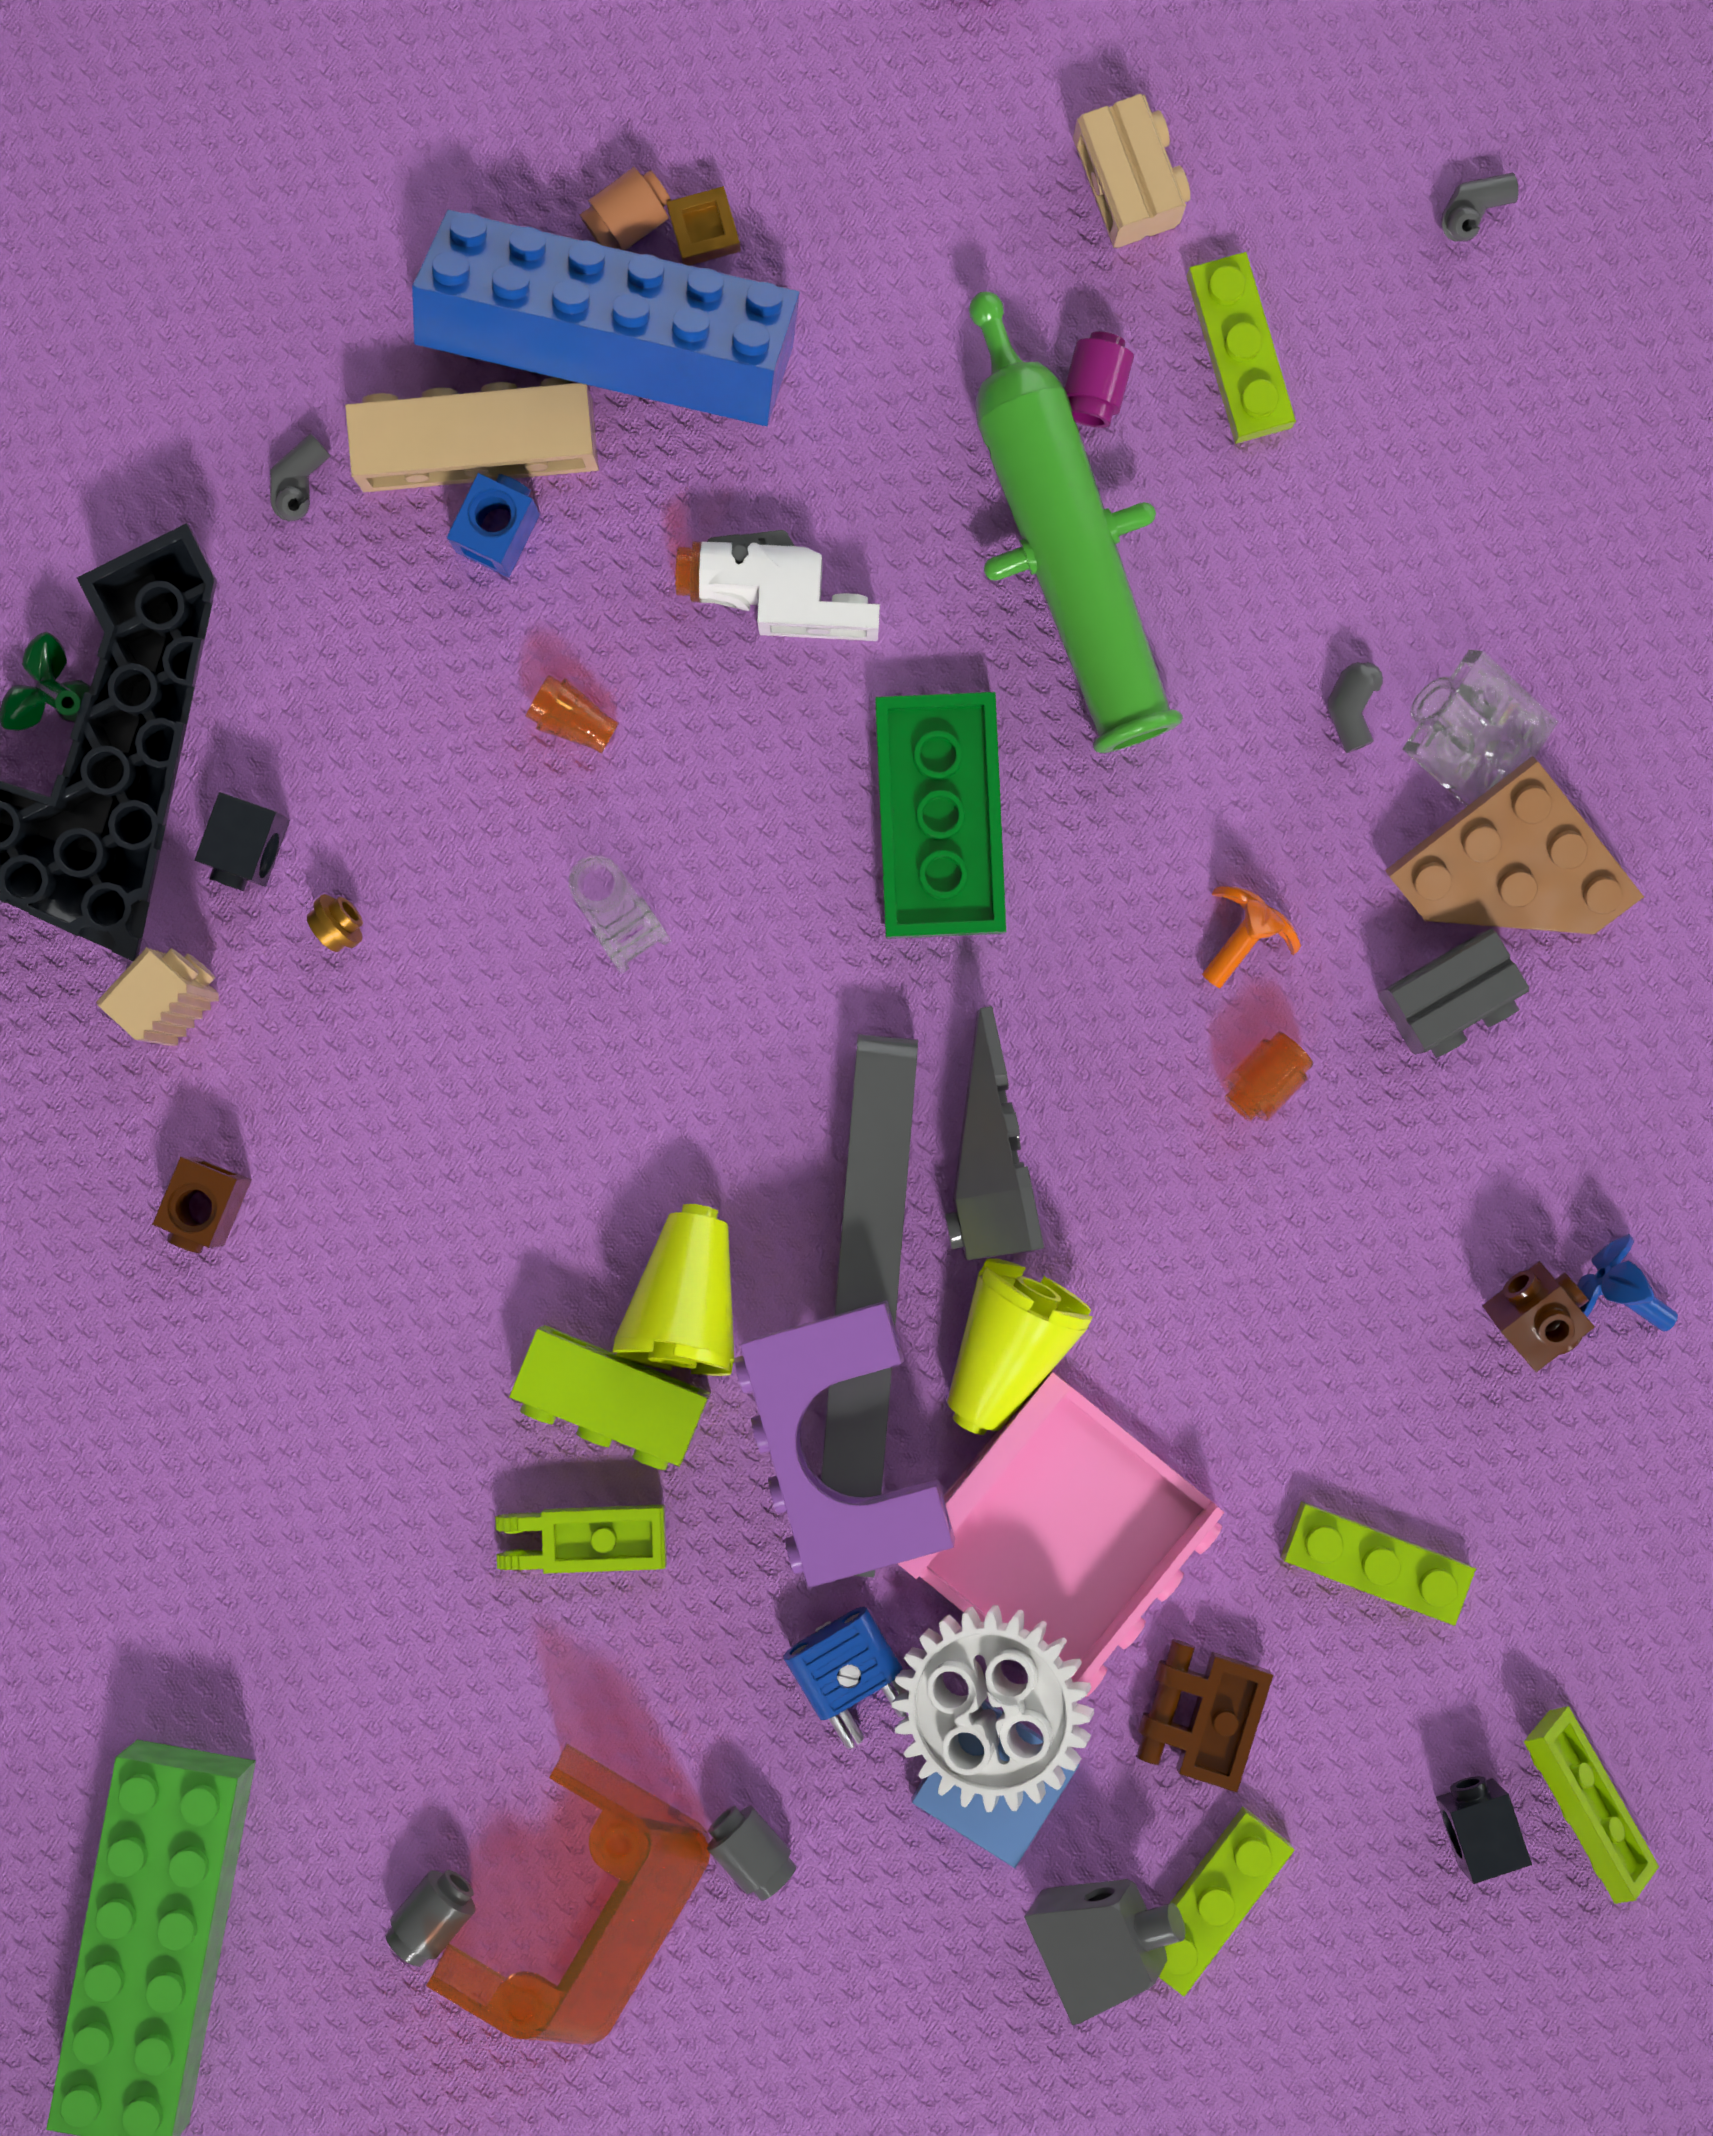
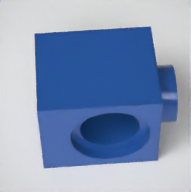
[446,473,540,578]

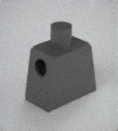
[1024,1879,1185,2025]

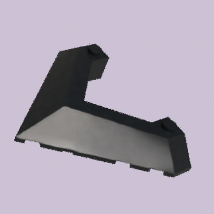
[0,523,217,961]

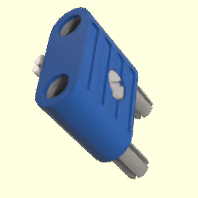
[783,1606,908,1749]

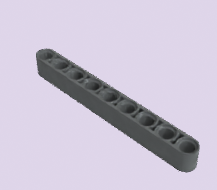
[821,1034,918,1578]

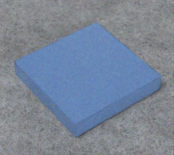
[911,1700,1080,1868]

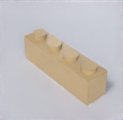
[345,377,599,493]

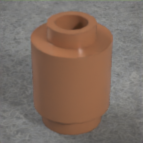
[579,167,671,251]

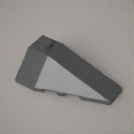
[945,1006,1044,1260]

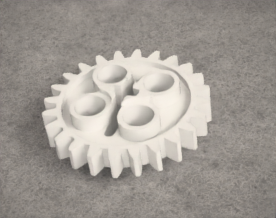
[892,1605,1094,1812]

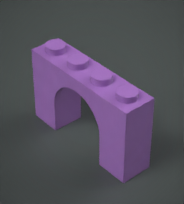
[734,1301,955,1588]

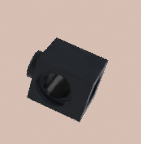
[194,792,290,892]
[1436,1776,1532,1884]

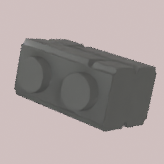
[1378,929,1529,1058]

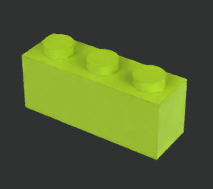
[509,1325,711,1470]

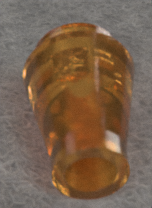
[525,675,619,754]

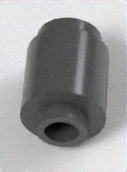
[707,1806,797,1901]
[385,1870,476,1967]

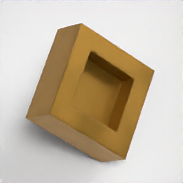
[666,186,741,266]

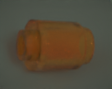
[1223,1032,1313,1122]

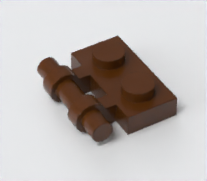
[1136,1639,1274,1792]

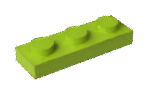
[1186,252,1296,444]
[1280,1501,1476,1626]
[1523,1706,1659,1904]
[1159,1806,1295,1997]

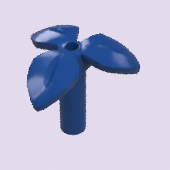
[1577,1234,1678,1332]

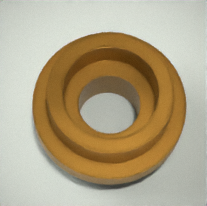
[307,894,363,952]

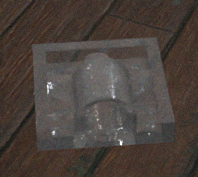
[1402,650,1559,807]

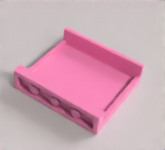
[897,1371,1225,1697]

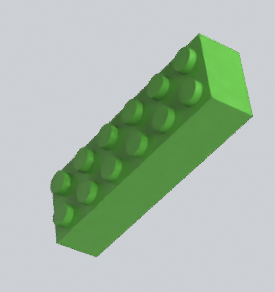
[46,1739,256,2136]

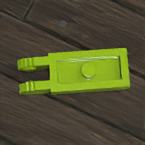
[495,1505,667,1574]

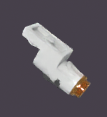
[675,530,880,641]

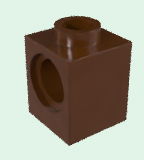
[152,1157,252,1254]

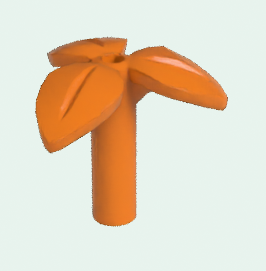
[1202,886,1301,988]

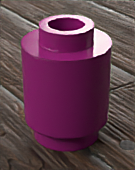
[1064,331,1134,428]

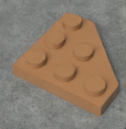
[1385,756,1644,934]

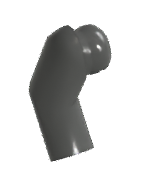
[1441,172,1519,241]
[270,433,331,521]
[1327,662,1383,753]

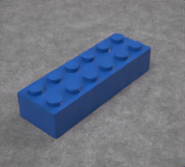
[412,209,800,427]

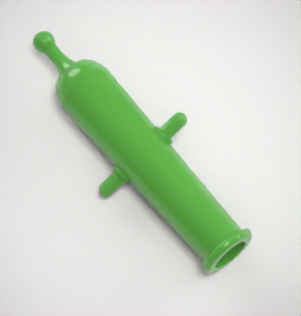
[969,292,1183,753]

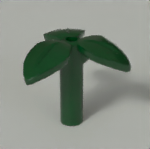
[0,632,91,731]

